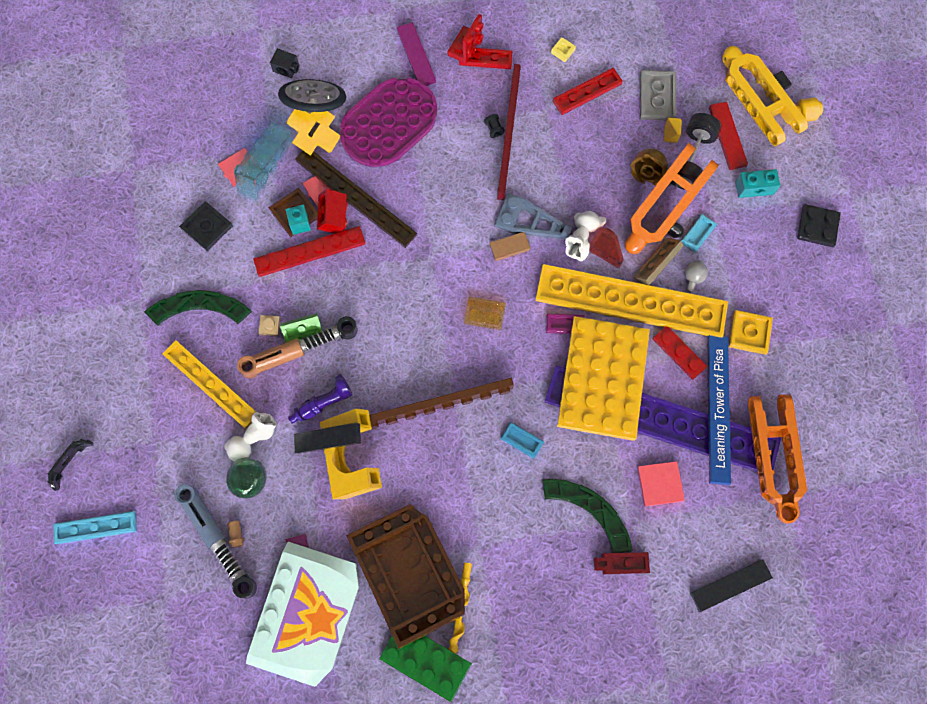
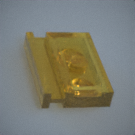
[464,297,506,330]

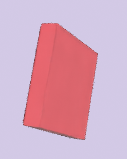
[637,461,685,507]

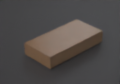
[489,232,530,261]

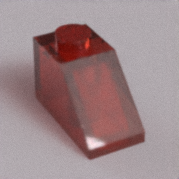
[589,226,624,269]

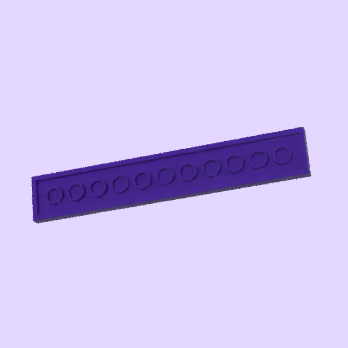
[544,365,781,472]

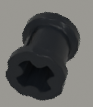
[484,114,505,138]

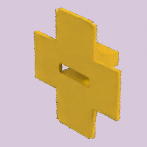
[287,109,340,156]

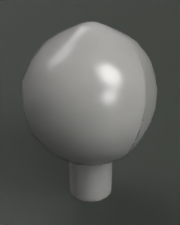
[685,260,708,292]

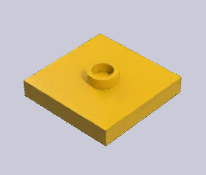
[728,310,773,355]

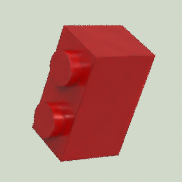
[317,189,348,234]

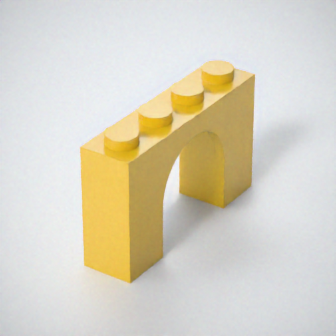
[320,409,382,499]

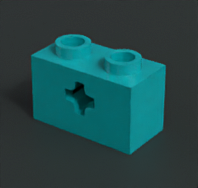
[735,169,781,198]

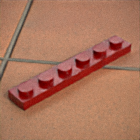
[253,226,366,277]

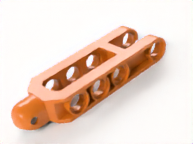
[625,143,719,254]
[748,394,807,524]

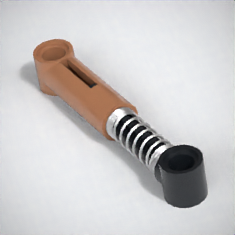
[237,316,358,379]

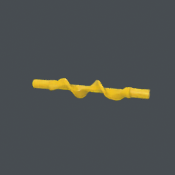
[448,562,472,654]

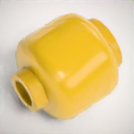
[796,97,823,122]

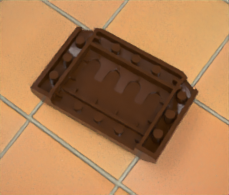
[346,504,465,649]

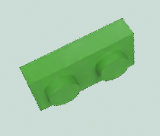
[280,313,322,342]

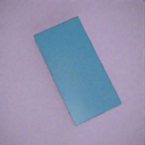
[501,422,544,459]

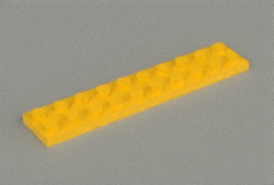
[535,264,728,338]

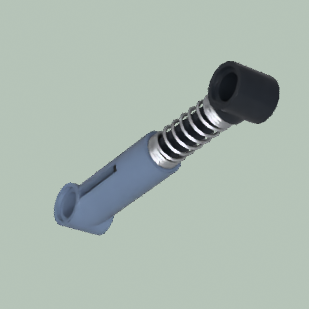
[174,484,257,599]

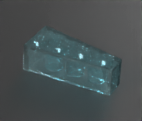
[234,122,292,203]

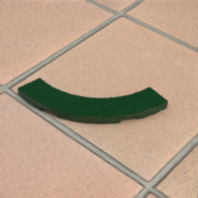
[144,290,252,326]
[542,479,633,553]

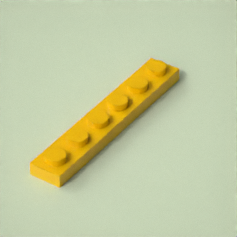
[162,340,256,429]

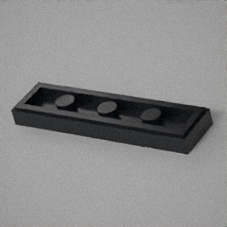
[294,423,361,454]
[690,559,773,612]

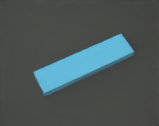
[53,511,137,544]

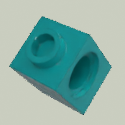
[285,205,311,235]

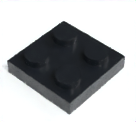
[179,201,233,252]
[797,204,841,247]

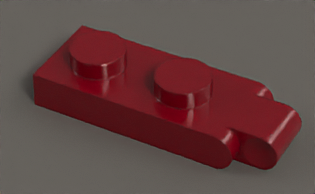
[593,552,650,575]

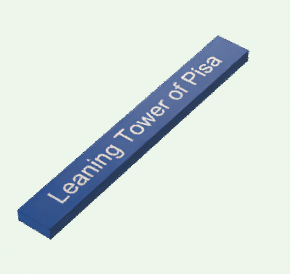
[707,335,731,486]

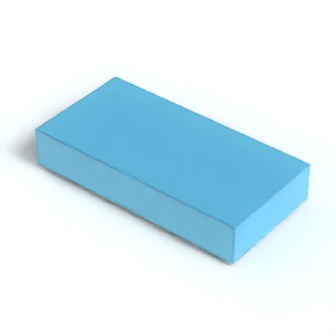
[681,214,717,253]

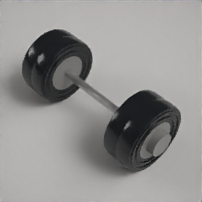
[670,113,722,190]

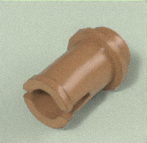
[227,521,245,548]

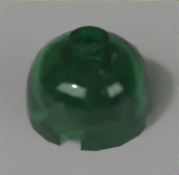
[226,457,267,499]

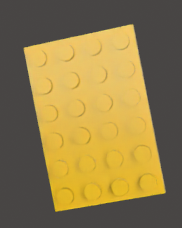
[557,316,650,441]

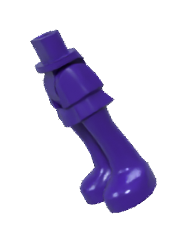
[288,373,353,424]

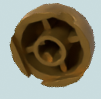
[630,148,668,185]

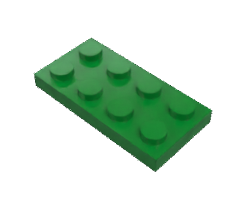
[379,636,472,702]

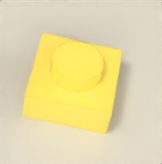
[551,37,576,62]

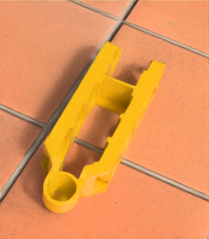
[722,45,808,146]

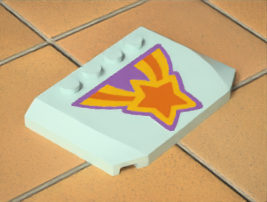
[246,542,360,686]

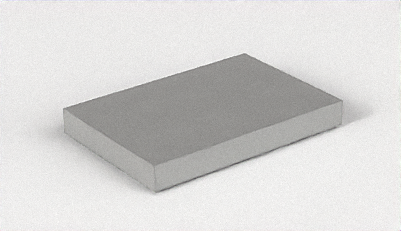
[640,70,677,121]

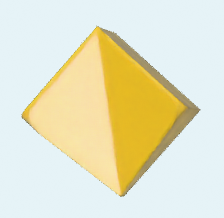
[664,118,682,143]

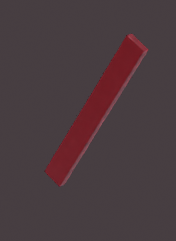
[497,64,521,200]

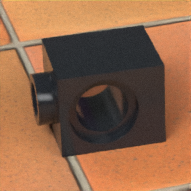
[270,48,300,79]

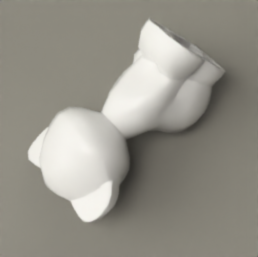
[565,211,606,261]
[224,412,277,469]

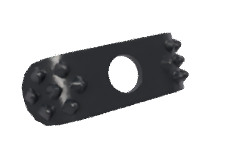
[47,439,94,491]

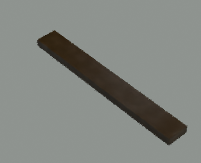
[295,151,417,248]

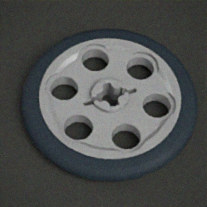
[278,79,347,112]

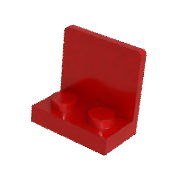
[447,14,484,63]

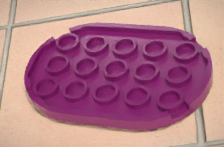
[340,77,437,167]

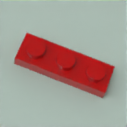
[459,48,513,70]
[653,326,708,380]

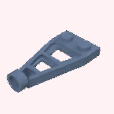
[495,193,573,240]

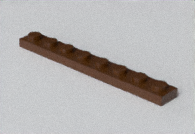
[369,377,514,430]

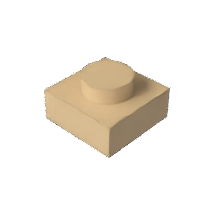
[259,315,281,336]

